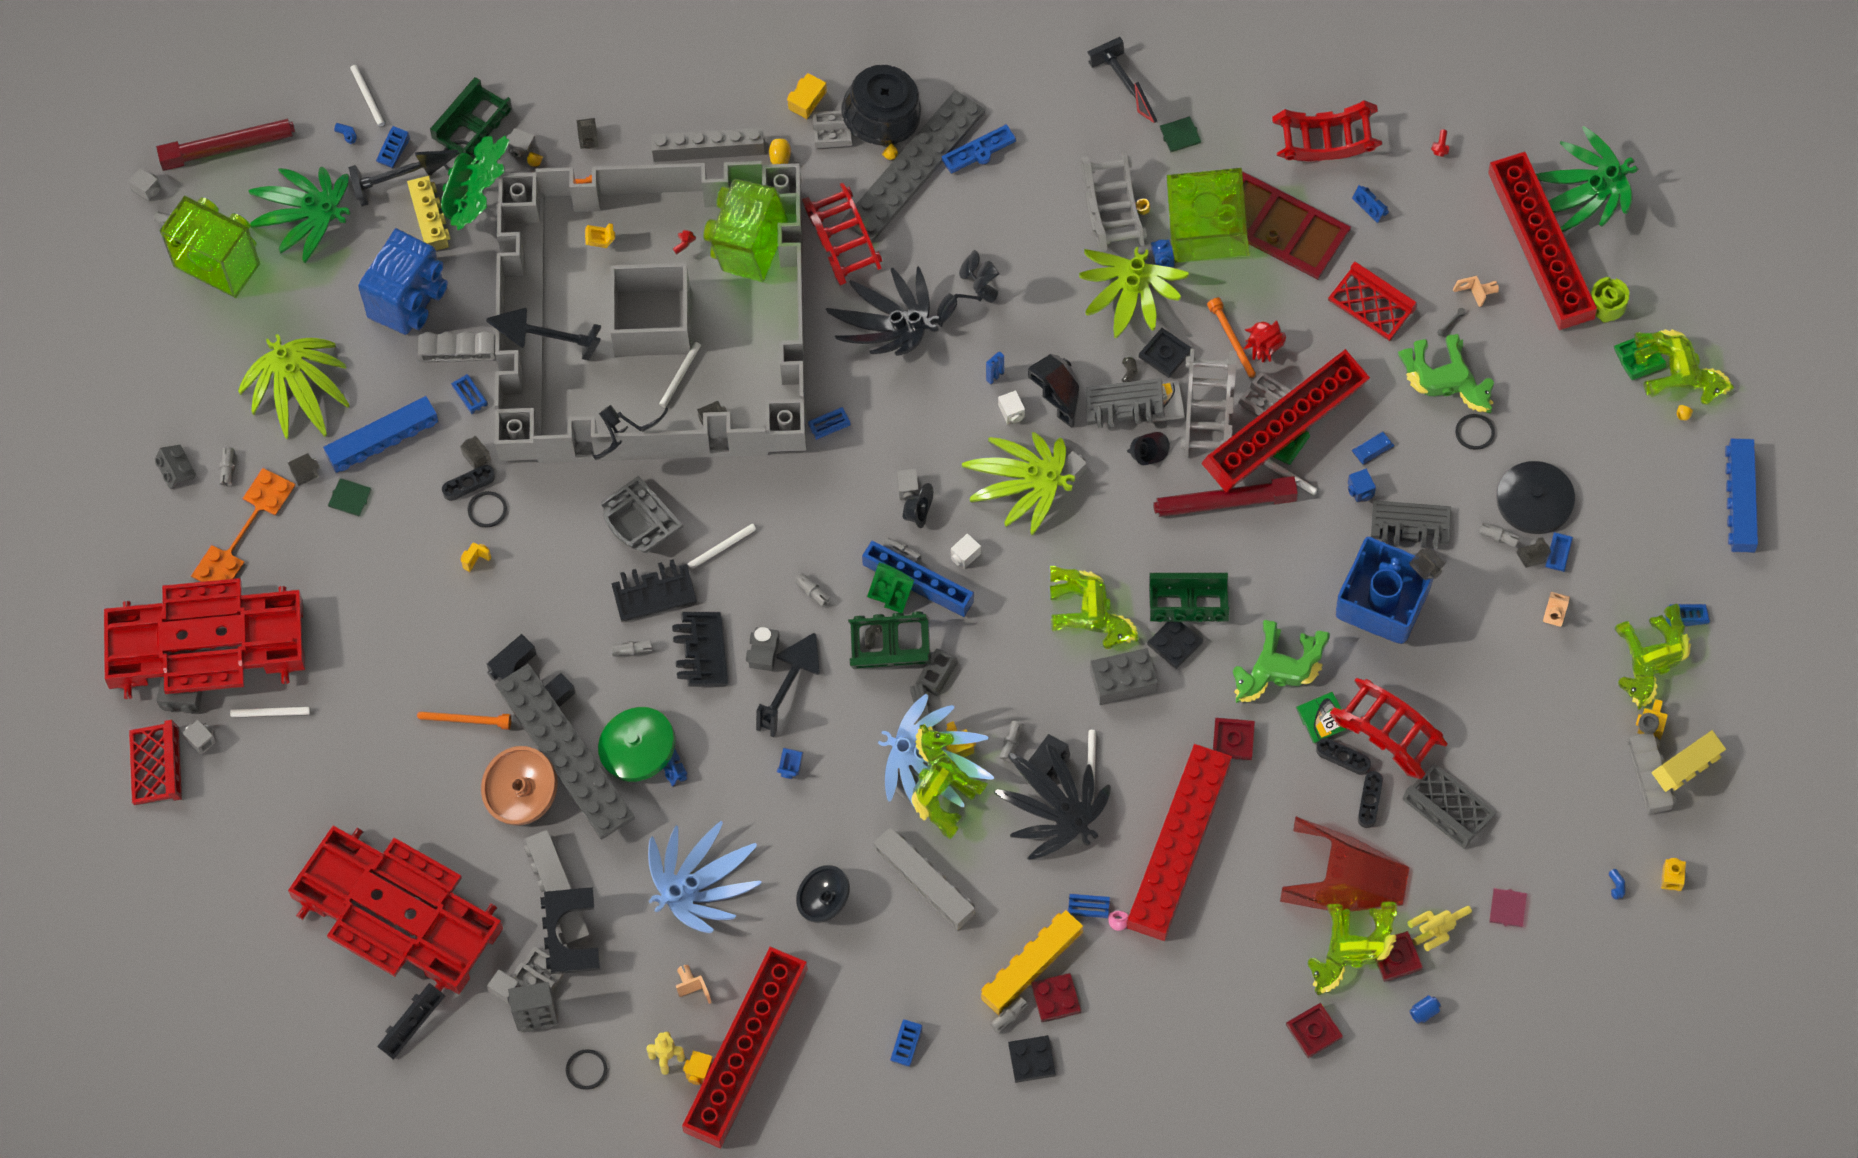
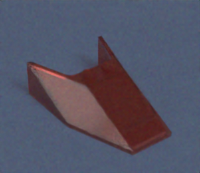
[1280,816,1410,913]

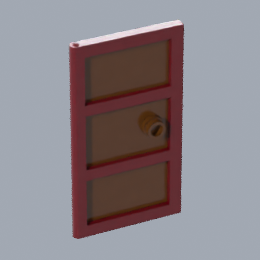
[1210,172,1351,280]

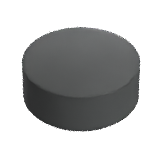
[1638,713,1659,734]

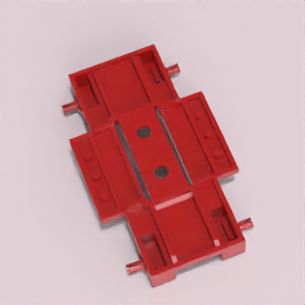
[104,578,305,699]
[288,825,503,995]

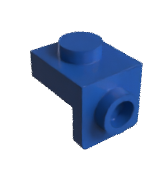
[1151,239,1175,267]
[777,748,803,779]

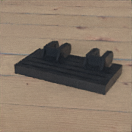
[611,559,697,622]
[672,612,728,687]

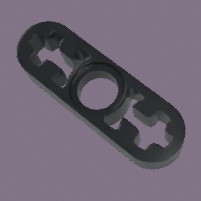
[442,465,495,501]
[1316,738,1371,775]
[1358,771,1383,828]

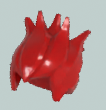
[1243,320,1286,362]

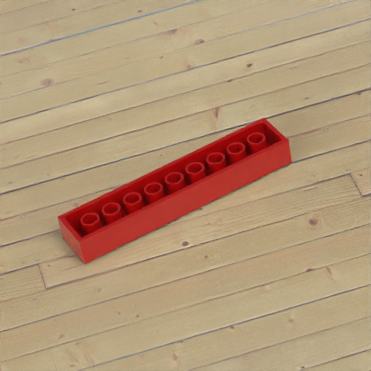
[1488,151,1597,330]
[1201,349,1370,493]
[1127,744,1232,942]
[682,946,808,1149]

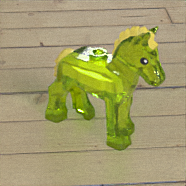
[1634,329,1734,405]
[1050,566,1138,649]
[1615,604,1691,710]
[911,724,988,839]
[1307,902,1397,995]

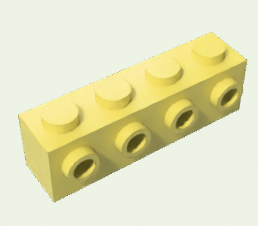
[407,176,450,251]
[1651,730,1726,792]

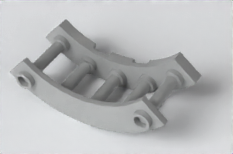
[1080,151,1147,252]
[1181,349,1237,458]

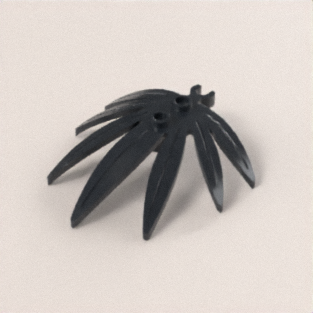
[826,266,941,356]
[994,744,1111,860]

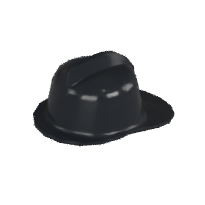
[1127,432,1170,466]
[902,483,934,528]

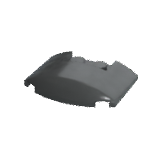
[601,476,683,553]

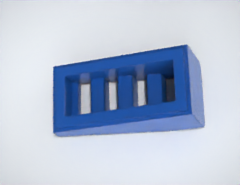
[376,126,410,168]
[1665,604,1710,628]
[890,1019,923,1067]

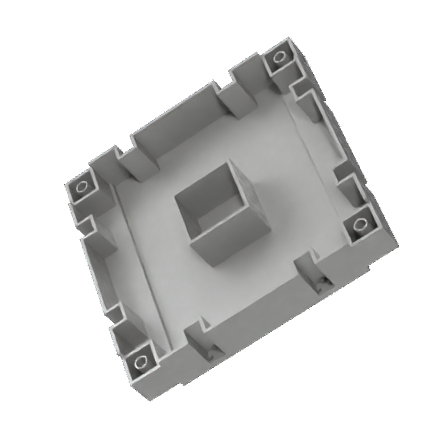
[494,161,806,463]

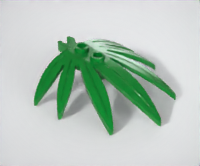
[1536,126,1639,232]
[248,167,350,263]

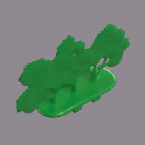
[441,136,509,230]

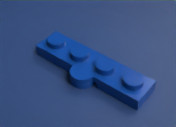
[942,124,1016,174]

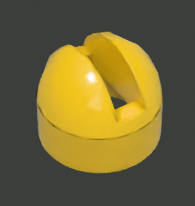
[882,144,898,160]
[527,152,543,167]
[1135,199,1150,215]
[1676,405,1693,421]

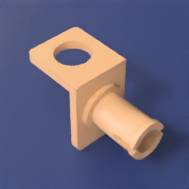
[1453,276,1499,307]
[1543,592,1570,627]
[676,965,712,1004]

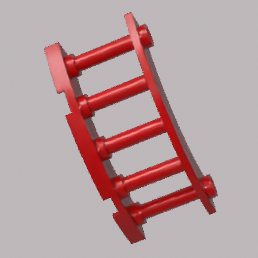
[1272,100,1383,161]
[802,183,883,286]
[1330,678,1448,779]

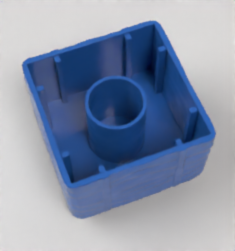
[358,228,448,335]
[1336,537,1436,644]

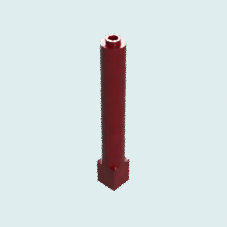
[156,118,295,171]
[1153,476,1298,517]

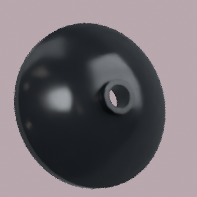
[796,865,850,923]

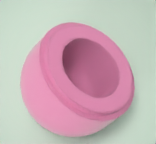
[1108,911,1129,931]

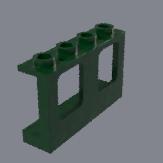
[430,77,512,155]
[1149,573,1229,622]
[848,611,931,669]

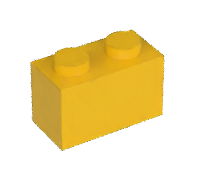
[787,73,827,119]

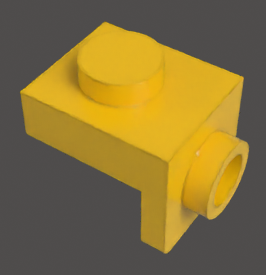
[585,223,615,248]
[461,542,491,572]

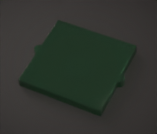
[1160,116,1201,153]
[328,478,371,517]

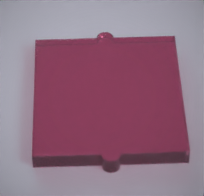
[1489,888,1527,927]

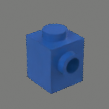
[1348,468,1376,502]

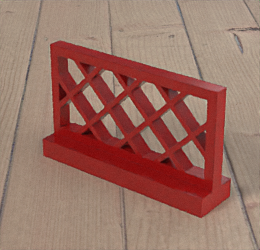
[1328,261,1417,341]
[129,719,182,805]

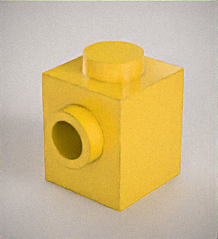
[1661,858,1686,891]
[683,1050,714,1085]

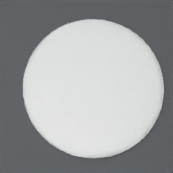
[754,627,771,641]

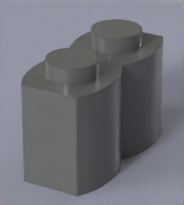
[746,627,780,671]

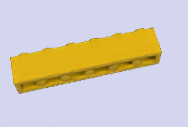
[981,910,1083,1015]

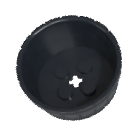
[841,65,921,145]

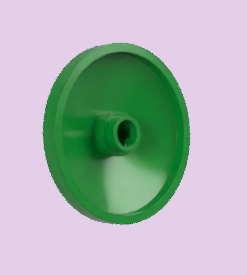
[598,707,676,782]

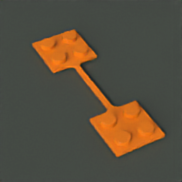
[191,468,296,582]

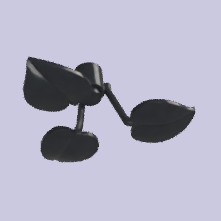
[937,250,1000,327]
[592,405,668,461]

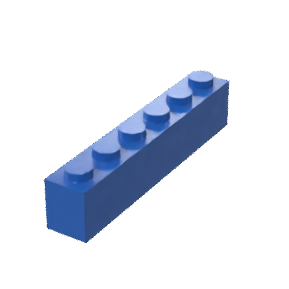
[323,396,439,473]
[1725,438,1758,553]
[862,541,974,617]

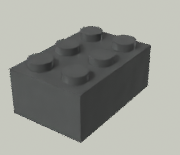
[1090,648,1158,705]
[508,982,558,1032]

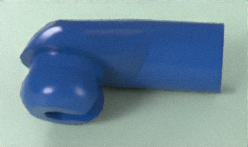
[334,123,357,144]
[1379,558,1402,573]
[1608,869,1625,900]

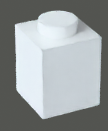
[998,390,1025,424]
[951,534,981,569]

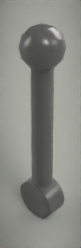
[1437,308,1465,336]

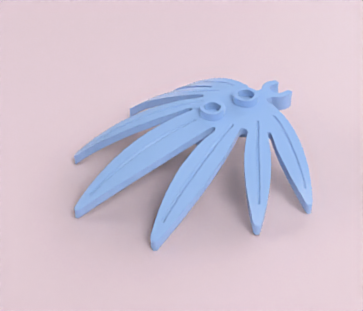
[878,694,994,808]
[648,821,761,933]

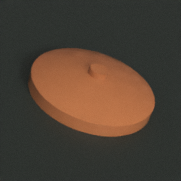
[481,746,558,826]

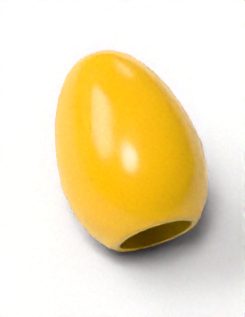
[769,139,791,164]

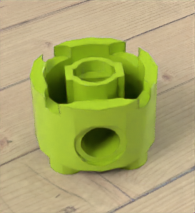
[1591,277,1629,323]

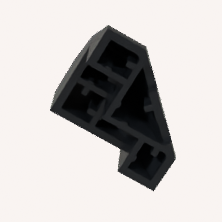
[1028,354,1079,428]

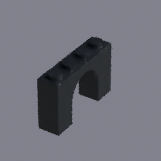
[486,634,576,707]
[540,887,600,974]

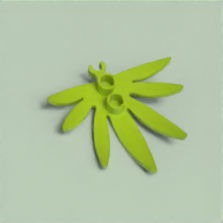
[1079,247,1189,338]
[238,334,350,439]
[962,432,1075,535]

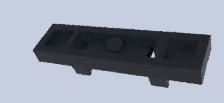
[377,983,445,1060]

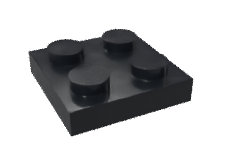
[1139,328,1192,378]
[1147,622,1203,669]
[1008,1035,1056,1083]

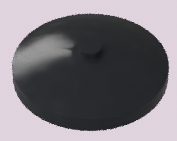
[1496,461,1575,534]

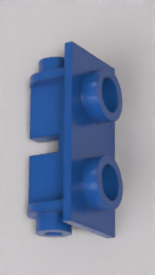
[1352,185,1389,223]
[663,749,687,787]

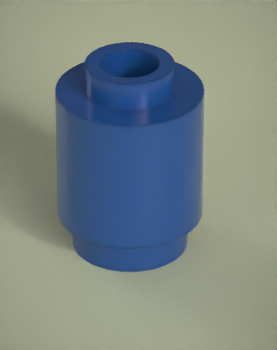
[1409,995,1441,1024]

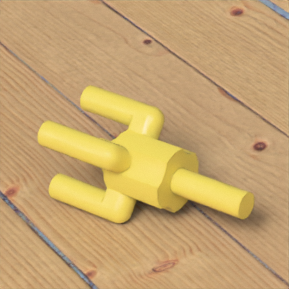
[1407,906,1472,951]
[646,1032,685,1075]

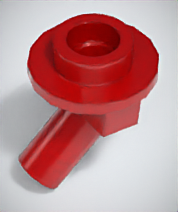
[1431,129,1449,157]
[672,230,696,255]

